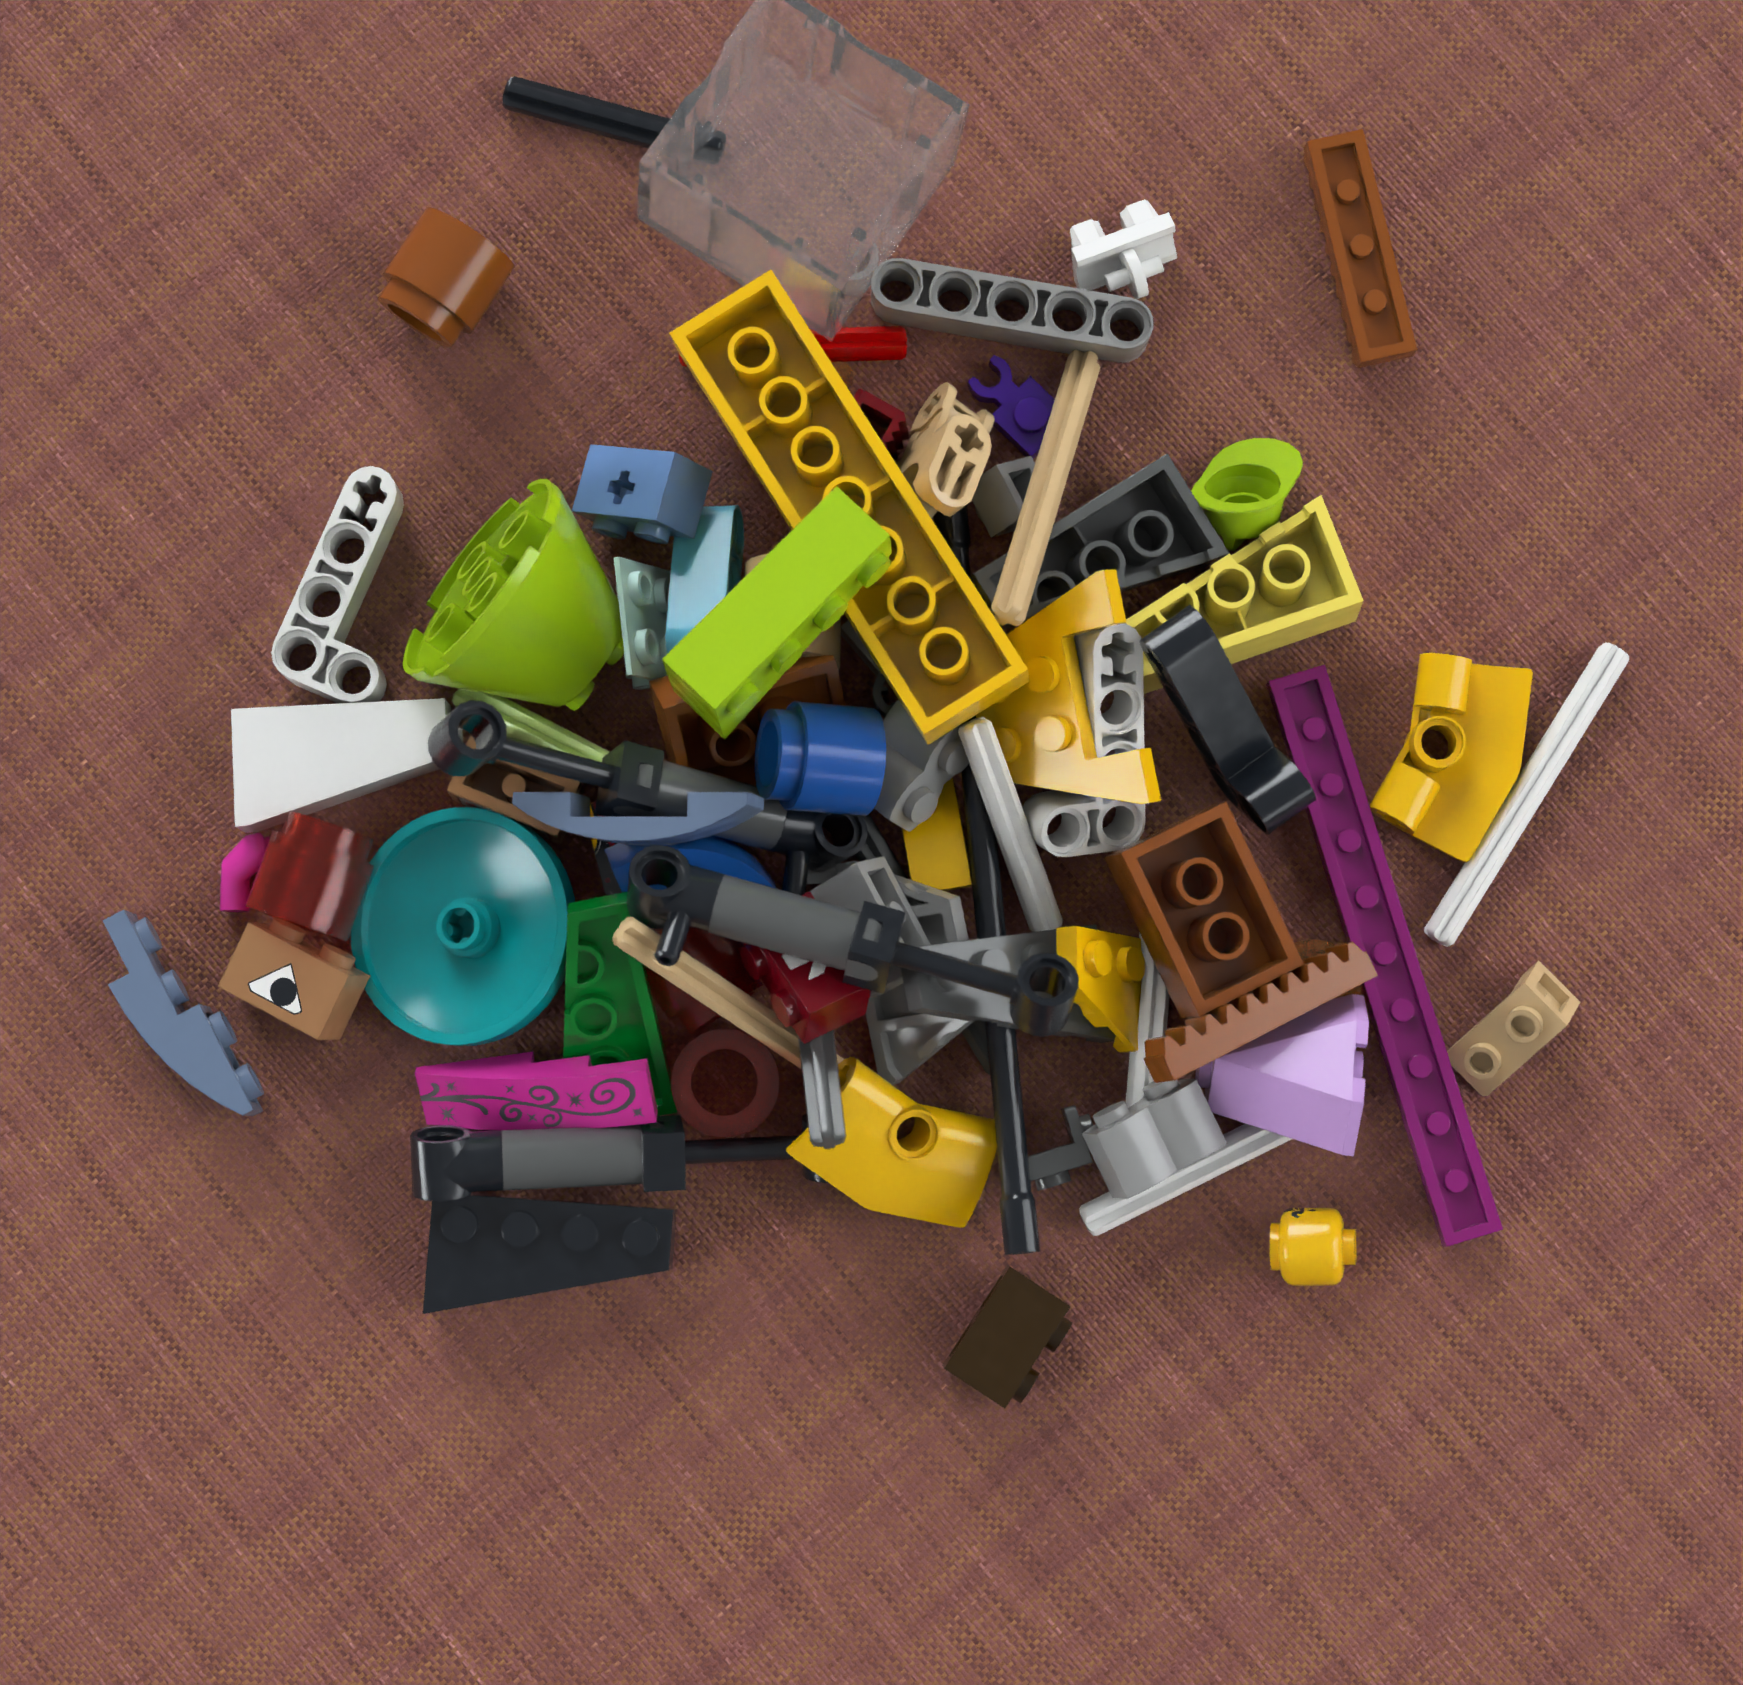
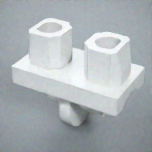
[1070,199,1177,299]

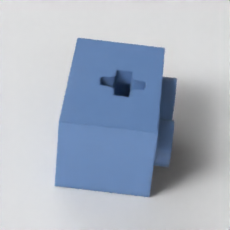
[572,444,713,544]

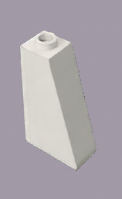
[231,698,463,833]

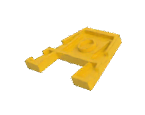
[976,569,1161,804]

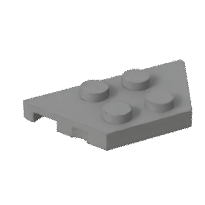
[836,861,974,1085]

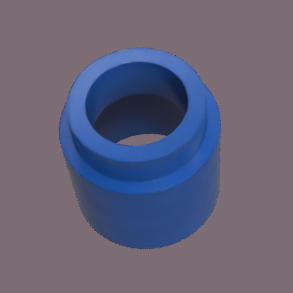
[755,701,886,816]

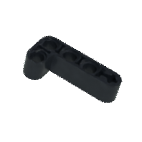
[1139,605,1316,835]

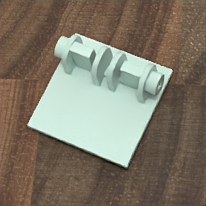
[614,557,671,689]

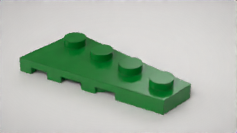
[563,892,677,1116]

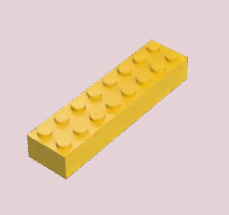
[669,269,1030,745]

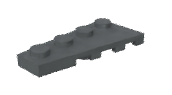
[901,924,1116,1043]

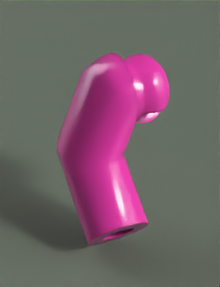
[220,832,282,913]

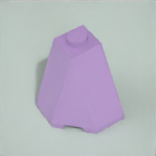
[1195,994,1369,1156]

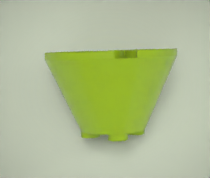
[403,478,624,711]

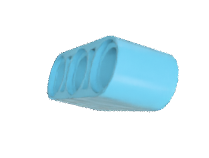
[665,505,744,654]

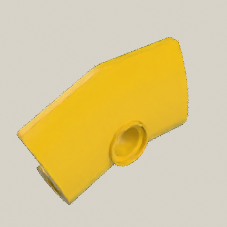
[1369,653,1533,863]
[786,1057,997,1228]

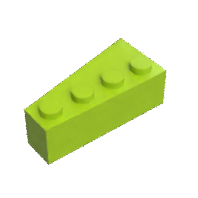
[662,486,892,739]

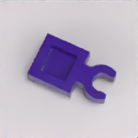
[968,355,1055,458]

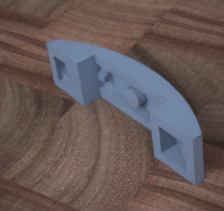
[513,792,764,846]

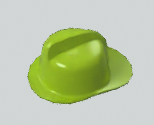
[1191,438,1303,551]

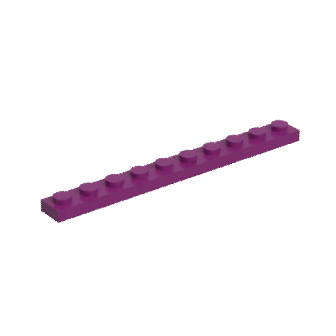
[1266,664,1503,1247]

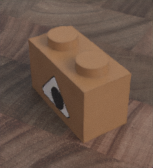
[218,917,370,1040]

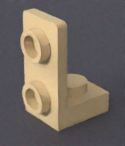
[1447,960,1580,1096]

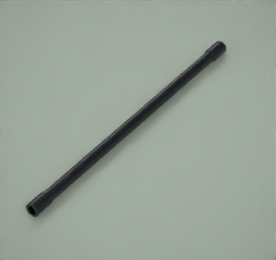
[933,505,1040,1255]

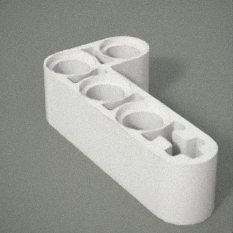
[271,466,404,704]
[1023,623,1145,857]

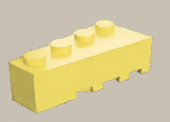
[1126,495,1363,694]

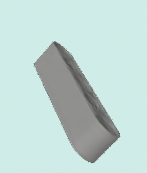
[871,258,1154,363]

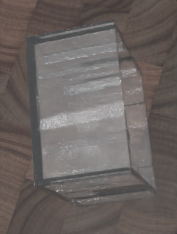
[637,0,970,342]

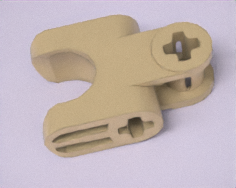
[896,382,995,519]

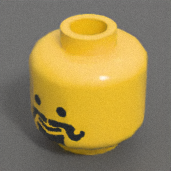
[1270,1208,1357,1286]

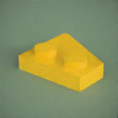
[1056,926,1145,1053]

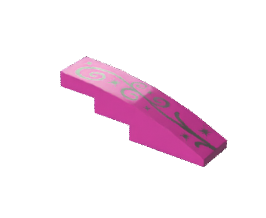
[415,1052,658,1130]

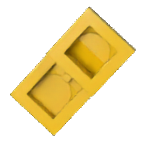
[901,778,972,891]

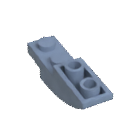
[103,910,264,1117]

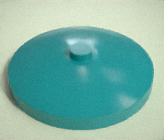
[350,807,576,1046]

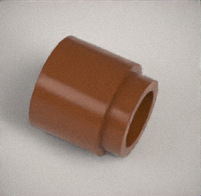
[378,207,515,348]

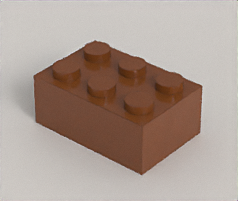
[1104,801,1304,1018]

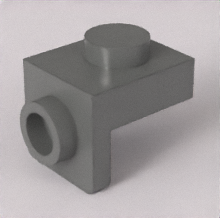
[1028,1105,1093,1191]

